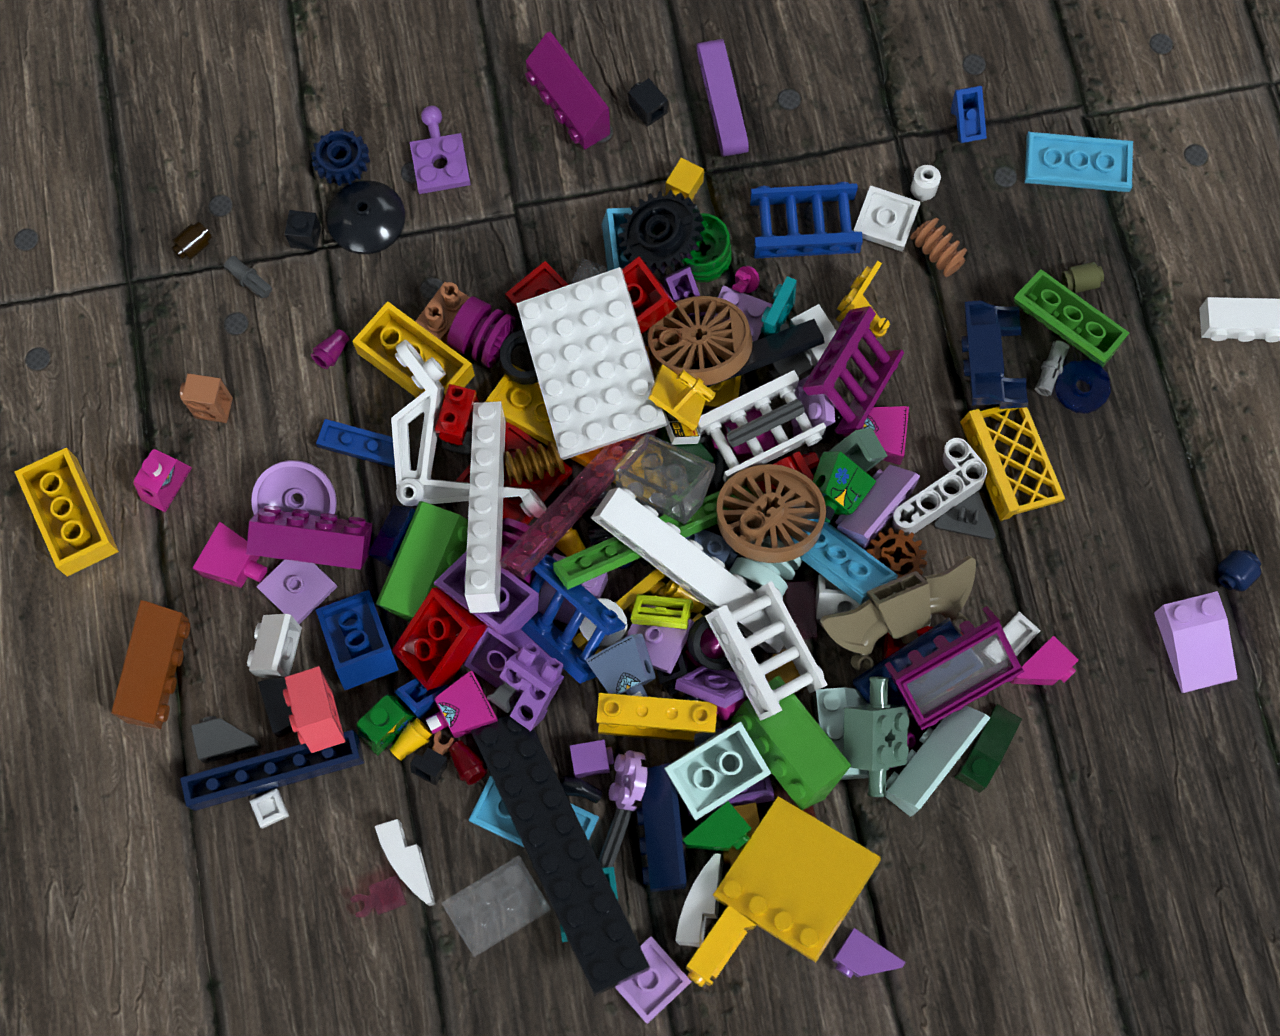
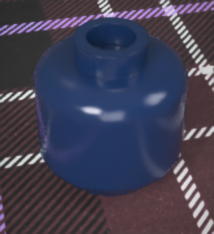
[1217,550,1261,592]

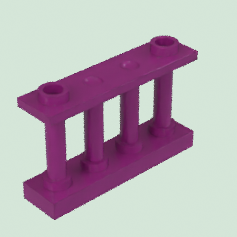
[802,306,904,434]

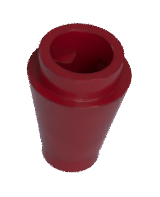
[448,740,487,785]

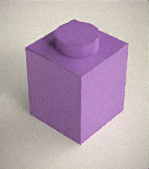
[570,740,614,778]

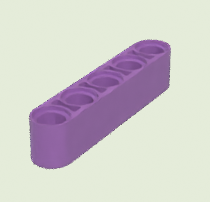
[697,39,749,157]

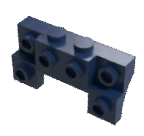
[961,301,1028,409]

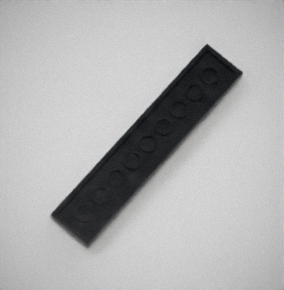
[471,708,650,997]

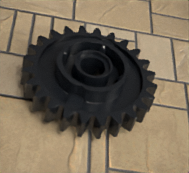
[618,190,705,275]

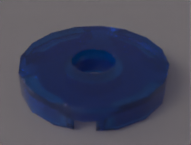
[1055,360,1111,414]

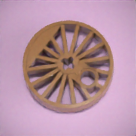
[648,296,752,386]
[717,464,826,563]

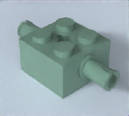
[843,676,909,797]

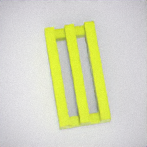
[630,594,694,629]

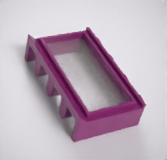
[885,606,1024,730]

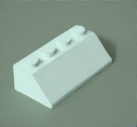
[885,705,990,817]

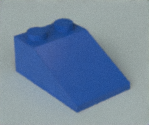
[315,590,399,691]

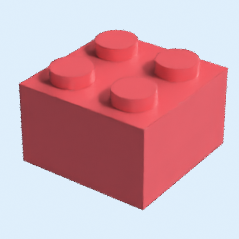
[283,666,345,753]

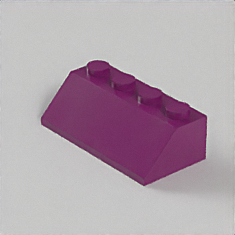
[525,31,610,150]

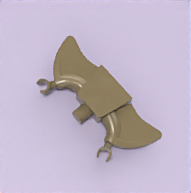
[820,555,976,670]

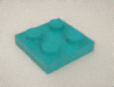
[761,276,797,338]

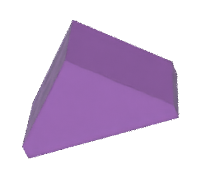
[664,266,706,323]

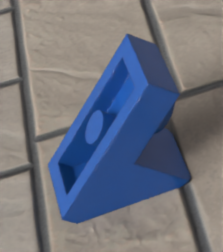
[951,85,987,143]

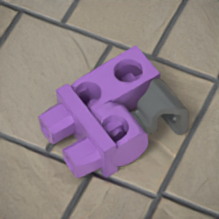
[486,642,564,731]

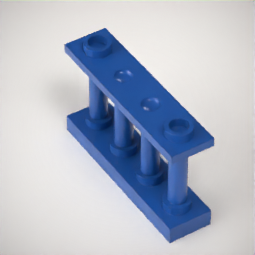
[750,182,863,258]
[521,553,626,683]

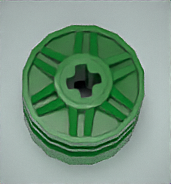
[678,213,732,282]

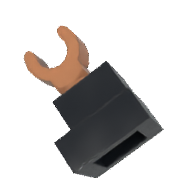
[410,731,454,786]

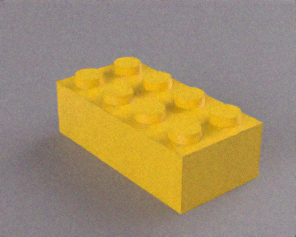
[352,301,475,405]
[15,447,119,576]

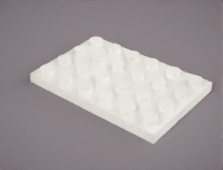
[516,267,668,460]

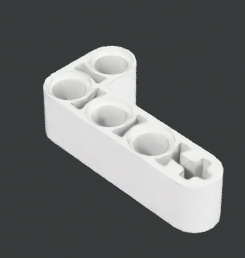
[892,438,987,536]

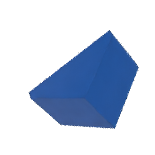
[395,678,449,720]

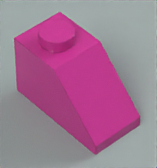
[1010,636,1079,685]

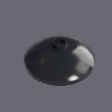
[326,180,406,254]

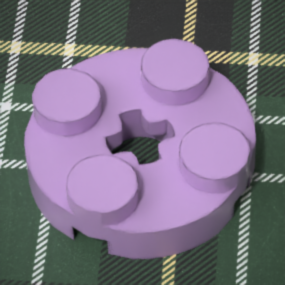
[609,750,647,811]

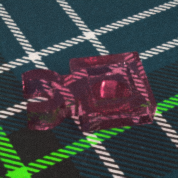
[350,875,408,918]

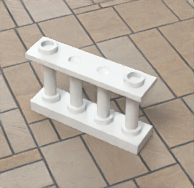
[697,370,826,483]
[705,581,827,721]

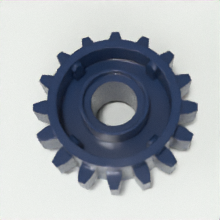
[311,129,370,186]

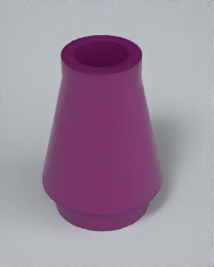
[311,329,350,369]

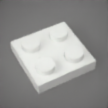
[853,185,920,252]

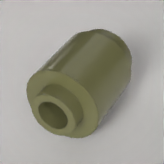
[1061,262,1104,293]

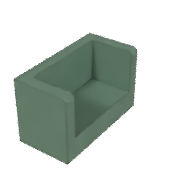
[819,427,888,472]

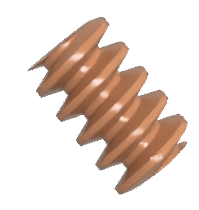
[910,217,967,277]

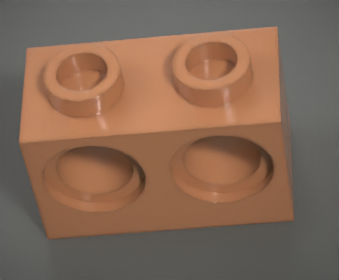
[180,374,233,423]

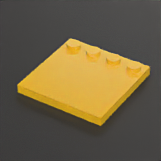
[713,796,881,962]

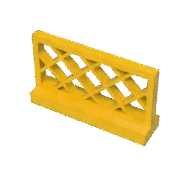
[960,406,1065,521]

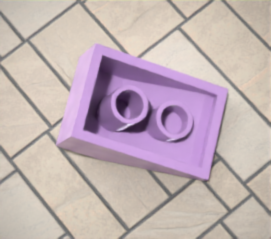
[1154,591,1237,694]

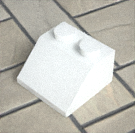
[247,614,302,679]

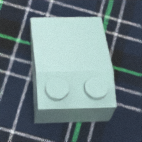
[664,722,771,820]

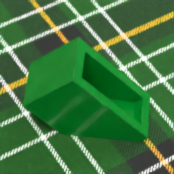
[682,801,752,851]

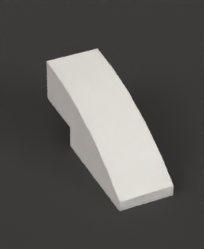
[375,819,435,906]
[675,853,724,947]

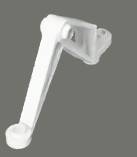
[391,339,547,518]

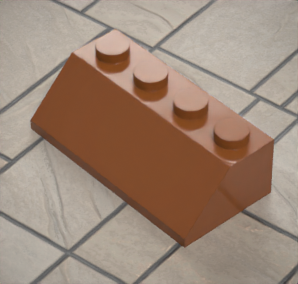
[111,600,190,729]

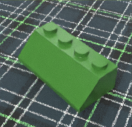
[1014,269,1129,367]
[376,501,468,622]
[731,676,852,810]

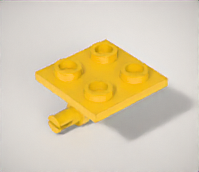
[836,261,890,338]
[648,364,716,431]

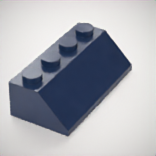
[637,763,687,892]

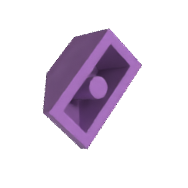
[832,928,906,978]

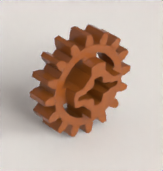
[867,528,927,579]

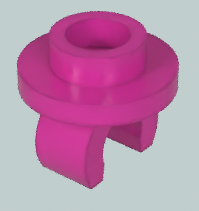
[732,266,760,293]

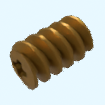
[504,441,565,485]

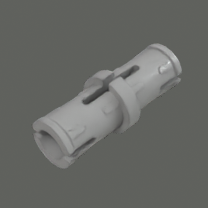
[1034,341,1070,396]

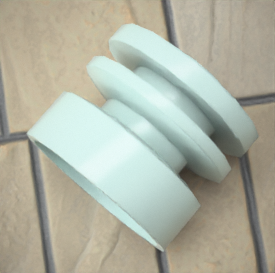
[729,536,802,597]

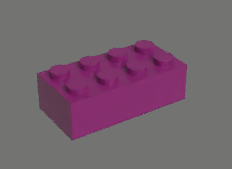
[246,506,372,570]

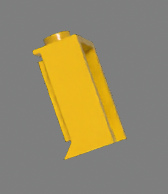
[685,905,757,987]

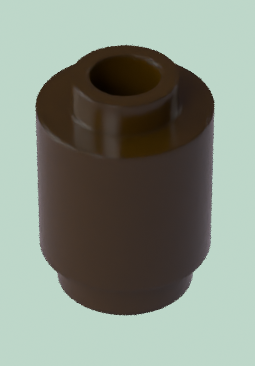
[171,221,213,260]

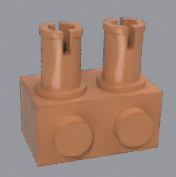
[415,282,470,345]

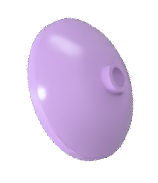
[251,460,337,516]

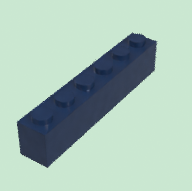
[180,730,365,811]

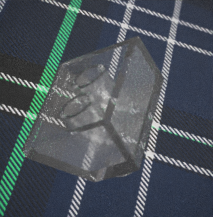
[613,433,715,524]
[442,855,551,957]

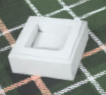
[250,788,289,829]

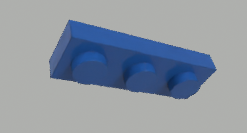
[316,419,395,468]

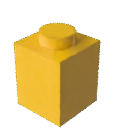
[665,158,704,200]

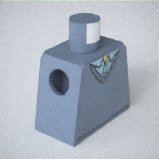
[586,634,655,697]

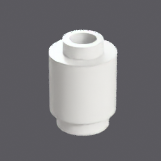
[911,165,941,201]

